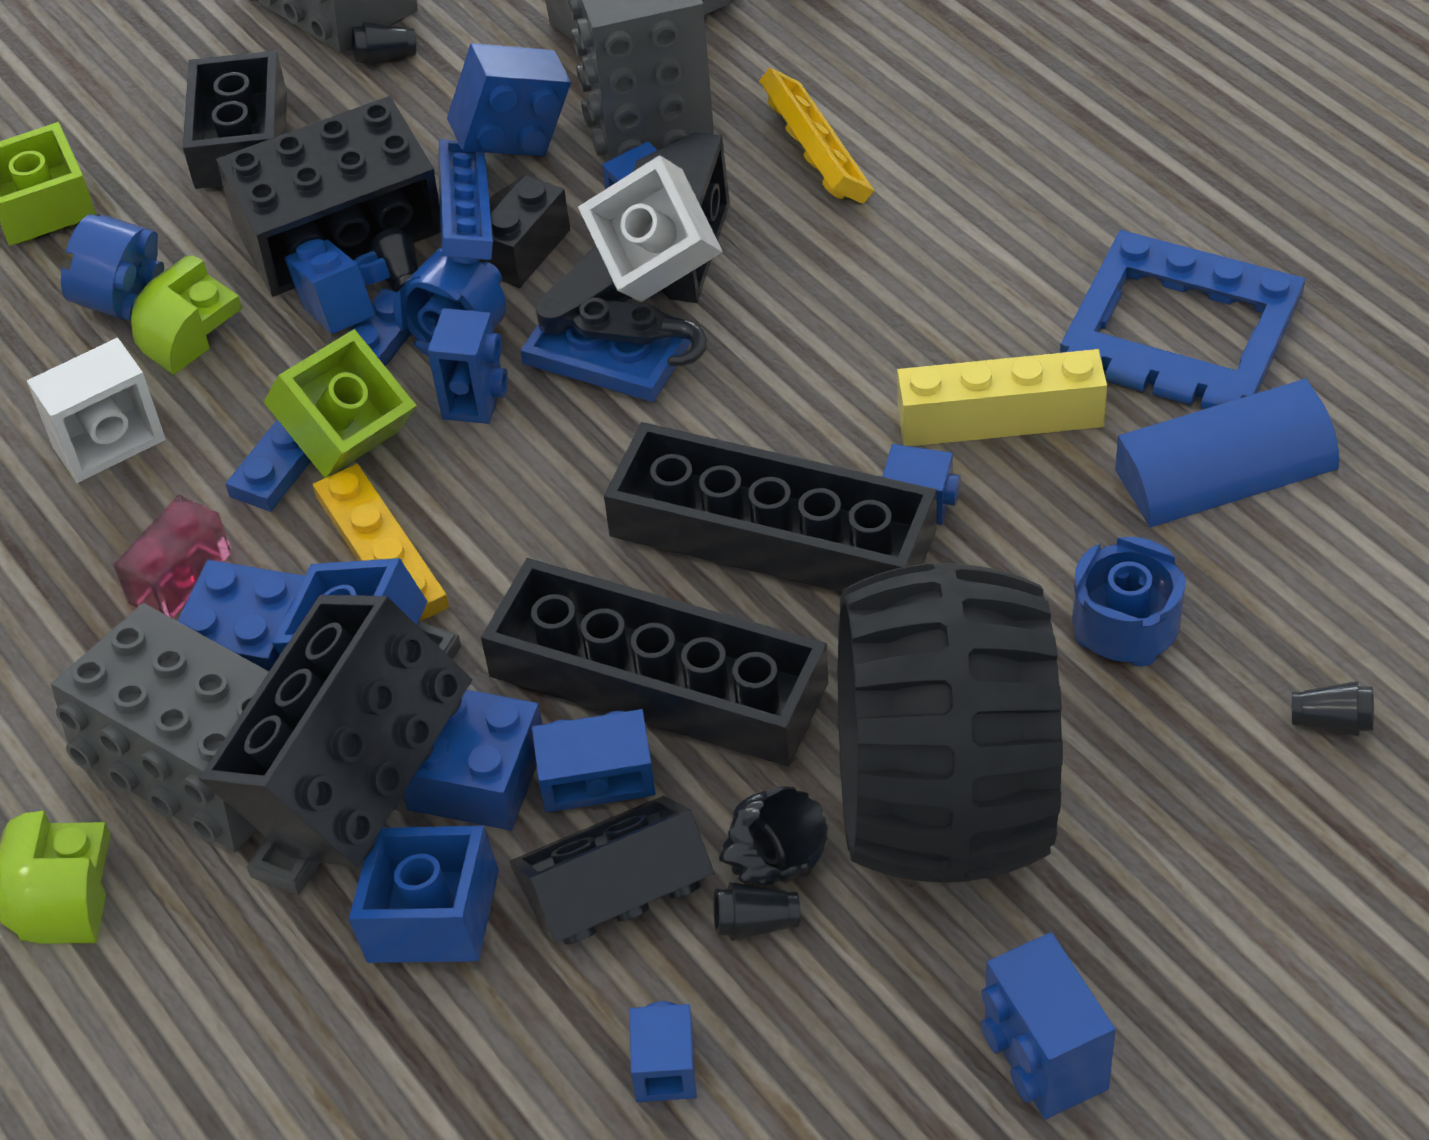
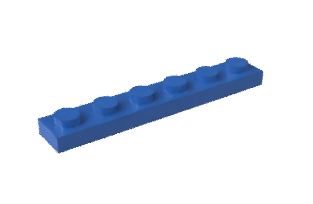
[438,139,493,264]
[225,288,411,512]

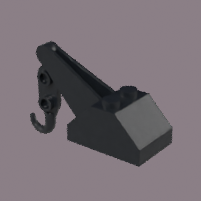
[535,132,730,366]

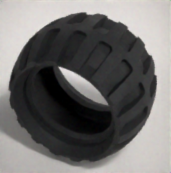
[837,563,1063,882]

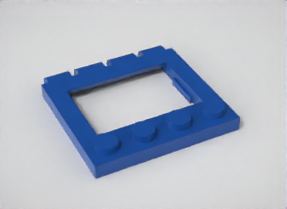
[1060,230,1306,409]

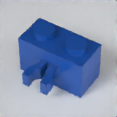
[284,239,390,334]

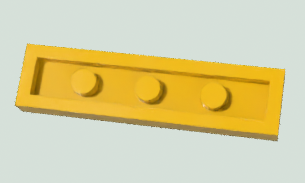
[759,67,875,204]
[312,463,449,621]

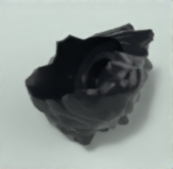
[719,786,828,885]

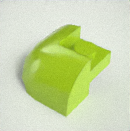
[131,255,242,375]
[0,810,111,944]

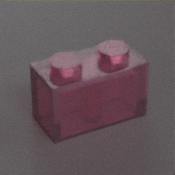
[113,494,232,618]

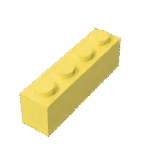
[897,349,1107,446]

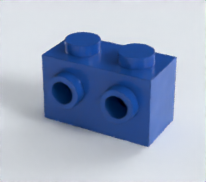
[427,308,508,424]
[532,709,656,813]

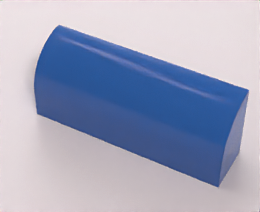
[1115,378,1339,528]

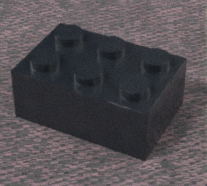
[183,50,287,189]

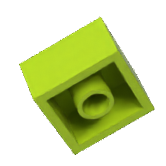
[0,122,97,246]
[264,329,417,478]

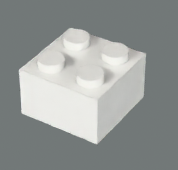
[578,155,723,302]
[27,337,166,483]

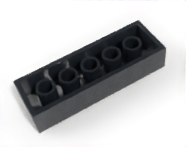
[604,422,937,593]
[481,558,829,767]

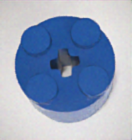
[61,214,164,321]
[393,248,506,357]
[1072,536,1186,667]

